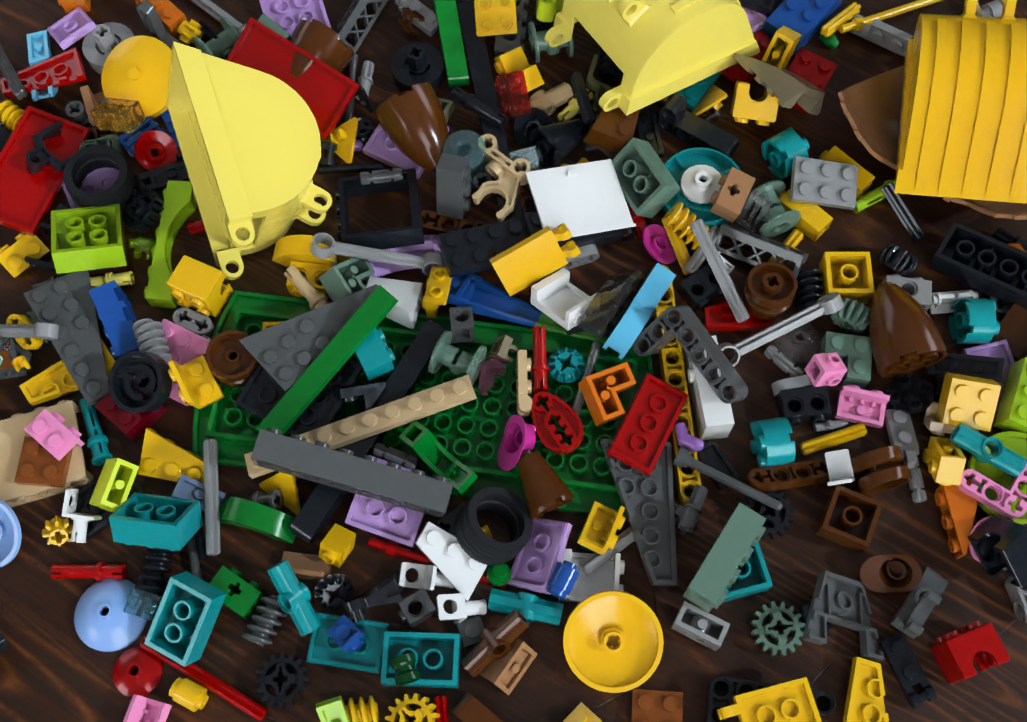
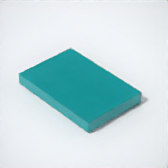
[306,612,389,674]

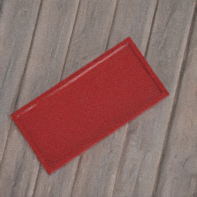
[227,17,360,140]
[0,105,90,237]

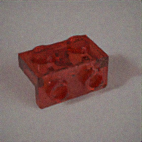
[495,70,532,118]

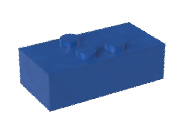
[763,0,843,57]

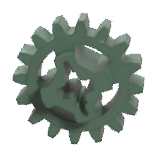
[750,601,805,657]

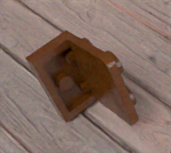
[990,304,1027,360]

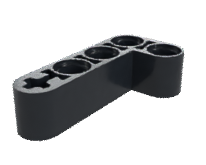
[658,92,740,158]

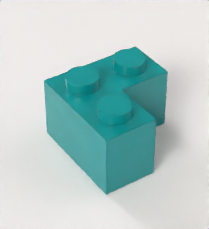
[354,328,396,381]

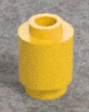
[169,677,209,712]

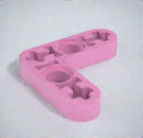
[957,460,1027,519]

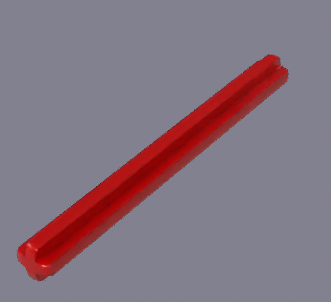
[140,635,268,721]

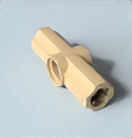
[511,82,574,121]

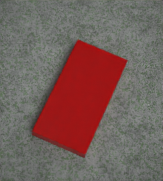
[606,373,689,477]

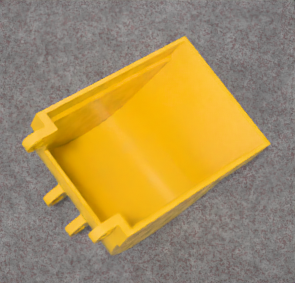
[895,0,1027,204]

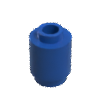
[547,560,580,600]

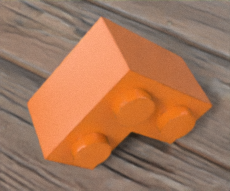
[578,362,636,427]

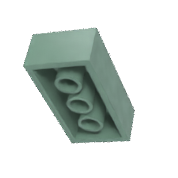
[683,503,766,613]

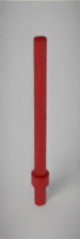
[368,537,507,590]

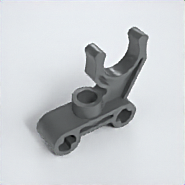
[890,566,949,639]

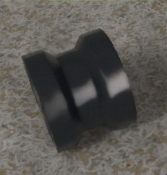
[356,117,373,144]

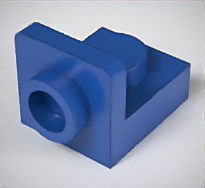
[326,615,366,655]

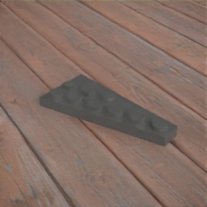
[23,270,109,407]
[239,284,378,393]
[600,439,677,586]

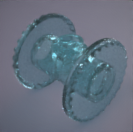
[443,130,488,184]

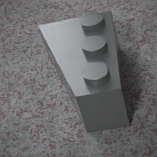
[436,152,473,219]

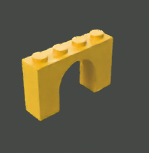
[778,146,875,242]

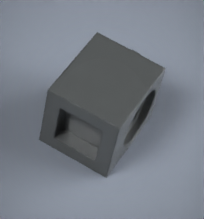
[449,306,474,343]
[397,588,438,628]

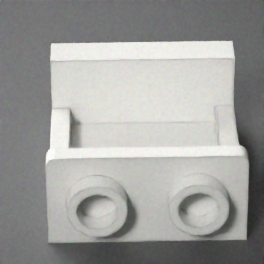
[531,268,602,331]
[558,548,625,603]

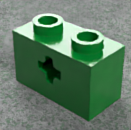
[209,566,266,621]

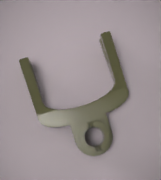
[585,54,615,113]

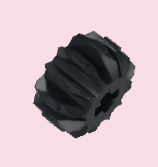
[877,242,919,276]

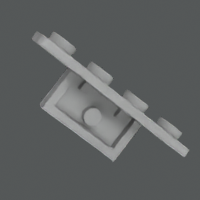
[849,14,913,57]

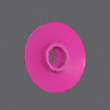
[642,224,677,264]

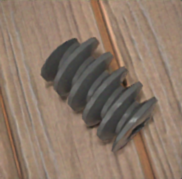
[241,592,287,648]

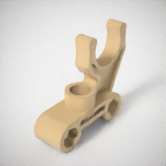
[472,134,531,222]

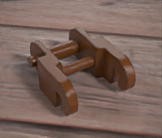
[398,7,425,37]

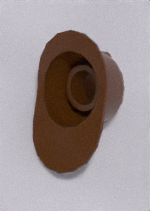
[860,553,922,593]

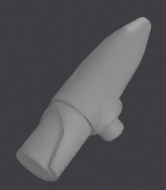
[813,420,848,432]

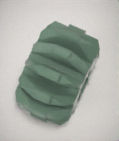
[831,298,870,334]

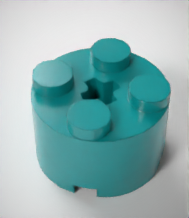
[761,127,810,179]
[948,298,1000,344]
[750,417,796,468]

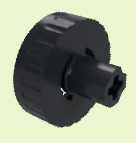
[391,42,445,92]
[108,351,173,413]

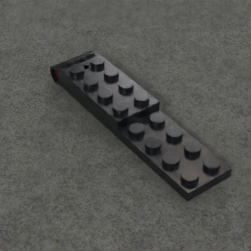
[437,211,635,277]

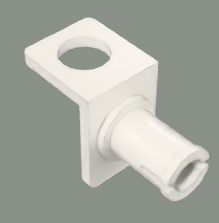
[825,449,855,486]
[62,488,102,543]
[398,562,454,590]
[436,593,487,624]

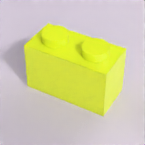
[89,458,139,512]

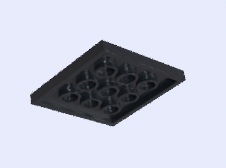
[235,359,363,435]

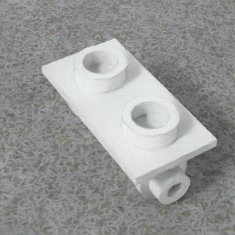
[930,290,979,314]

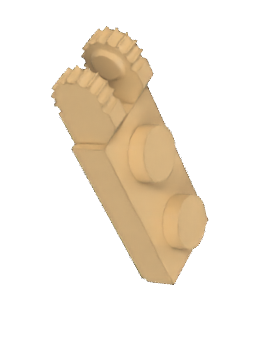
[516,350,532,418]

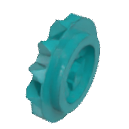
[548,347,585,383]

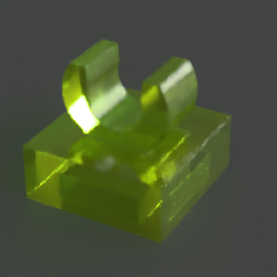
[129,237,156,260]

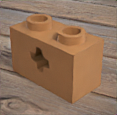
[709,167,756,223]

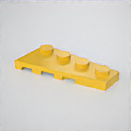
[19,337,116,406]

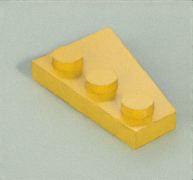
[138,428,204,483]
[842,657,889,722]

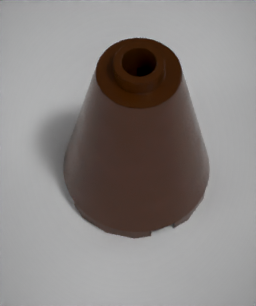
[517,449,575,520]

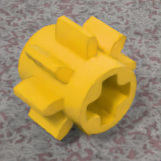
[177,19,203,45]
[42,515,73,547]

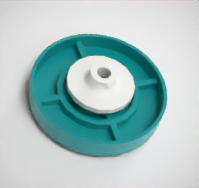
[662,148,741,228]

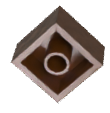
[815,485,884,553]

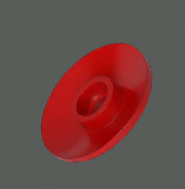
[134,130,178,171]
[113,647,163,697]

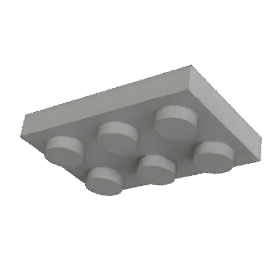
[789,156,858,210]

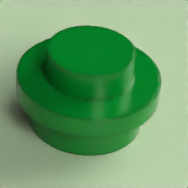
[487,564,511,586]

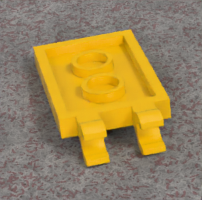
[489,223,581,297]
[717,677,822,722]

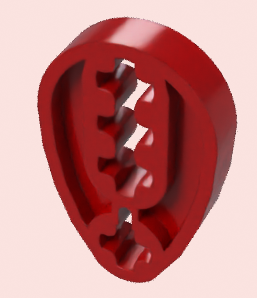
[531,391,584,454]

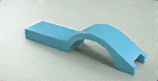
[26,30,58,102]
[602,262,676,360]

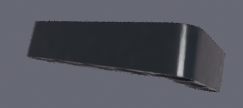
[704,677,836,722]

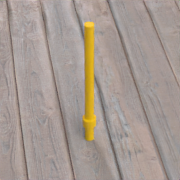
[838,0,943,33]

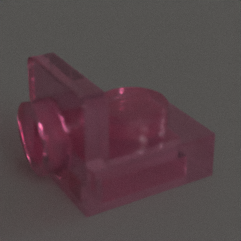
[478,359,506,395]

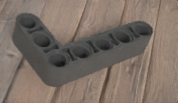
[633,305,748,404]

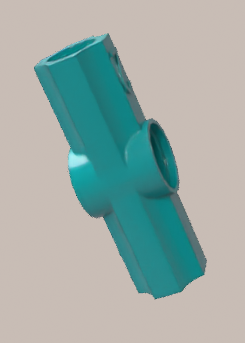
[950,423,1027,477]
[267,559,321,636]
[487,588,564,626]

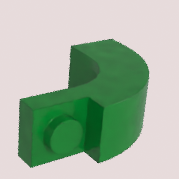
[398,420,478,495]
[219,496,296,544]

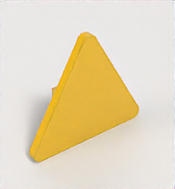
[692,85,728,116]
[321,117,359,164]
[259,472,301,515]

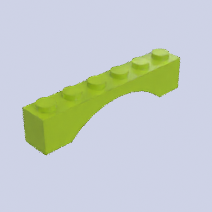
[144,180,197,309]

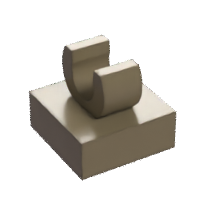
[487,335,518,363]

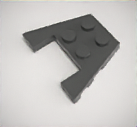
[803,571,885,662]

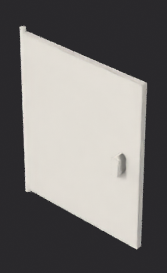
[525,159,636,237]

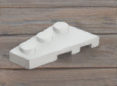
[415,522,487,601]

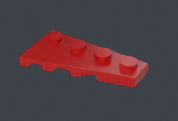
[0,47,87,99]

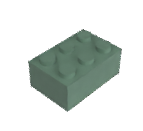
[612,137,681,218]

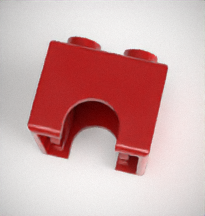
[930,620,1010,684]

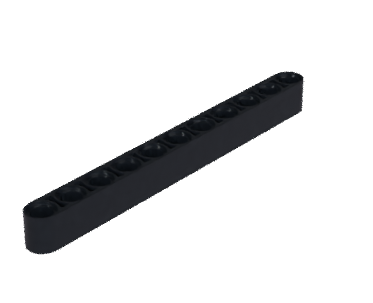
[289,319,450,544]

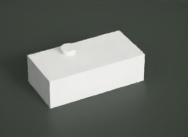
[683,335,735,441]

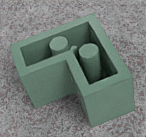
[319,257,375,301]
[819,331,872,390]

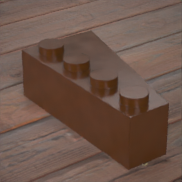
[583,77,640,154]

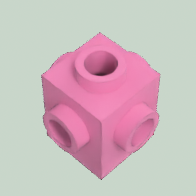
[804,352,848,387]

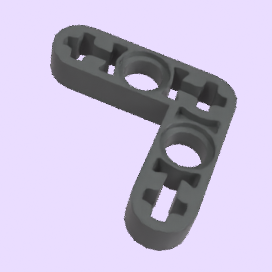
[136,0,183,49]

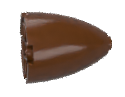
[289,17,354,77]
[375,83,450,173]
[869,282,948,378]

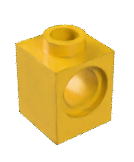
[319,523,356,568]

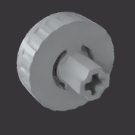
[82,22,134,74]

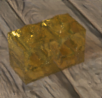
[90,98,146,133]

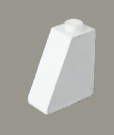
[364,276,423,329]

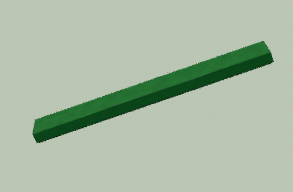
[256,285,398,435]

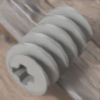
[132,318,172,363]

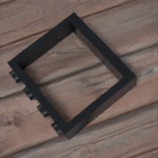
[335,168,425,250]

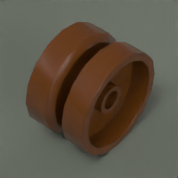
[742,262,798,320]
[206,330,259,388]
[851,445,912,496]

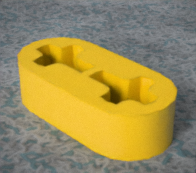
[6,314,43,350]

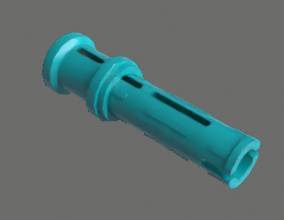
[79,398,113,466]

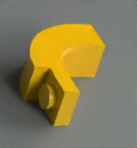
[272,235,353,268]

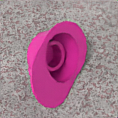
[498,415,536,471]

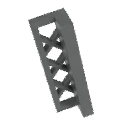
[335,0,388,53]
[715,223,809,278]

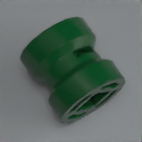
[390,653,421,686]

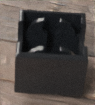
[968,515,1027,588]

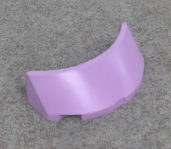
[368,235,446,277]

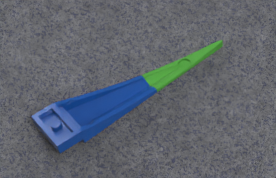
[447,273,608,344]

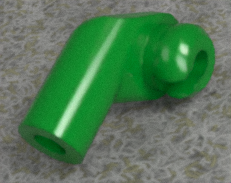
[819,21,839,49]

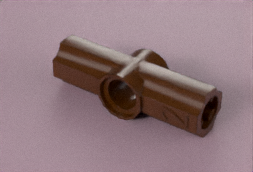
[461,609,529,677]

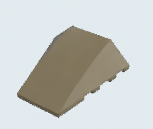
[732,53,825,116]

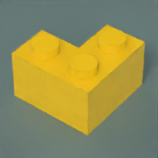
[494,46,544,97]

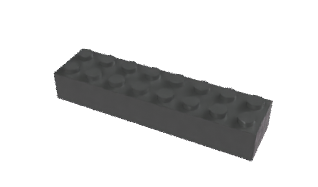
[251,427,453,518]

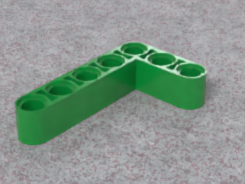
[432,0,470,88]

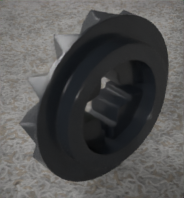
[314,573,354,610]

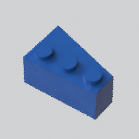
[88,280,139,359]

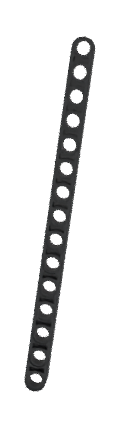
[456,0,523,221]

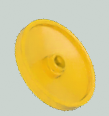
[101,35,172,120]
[563,590,664,693]

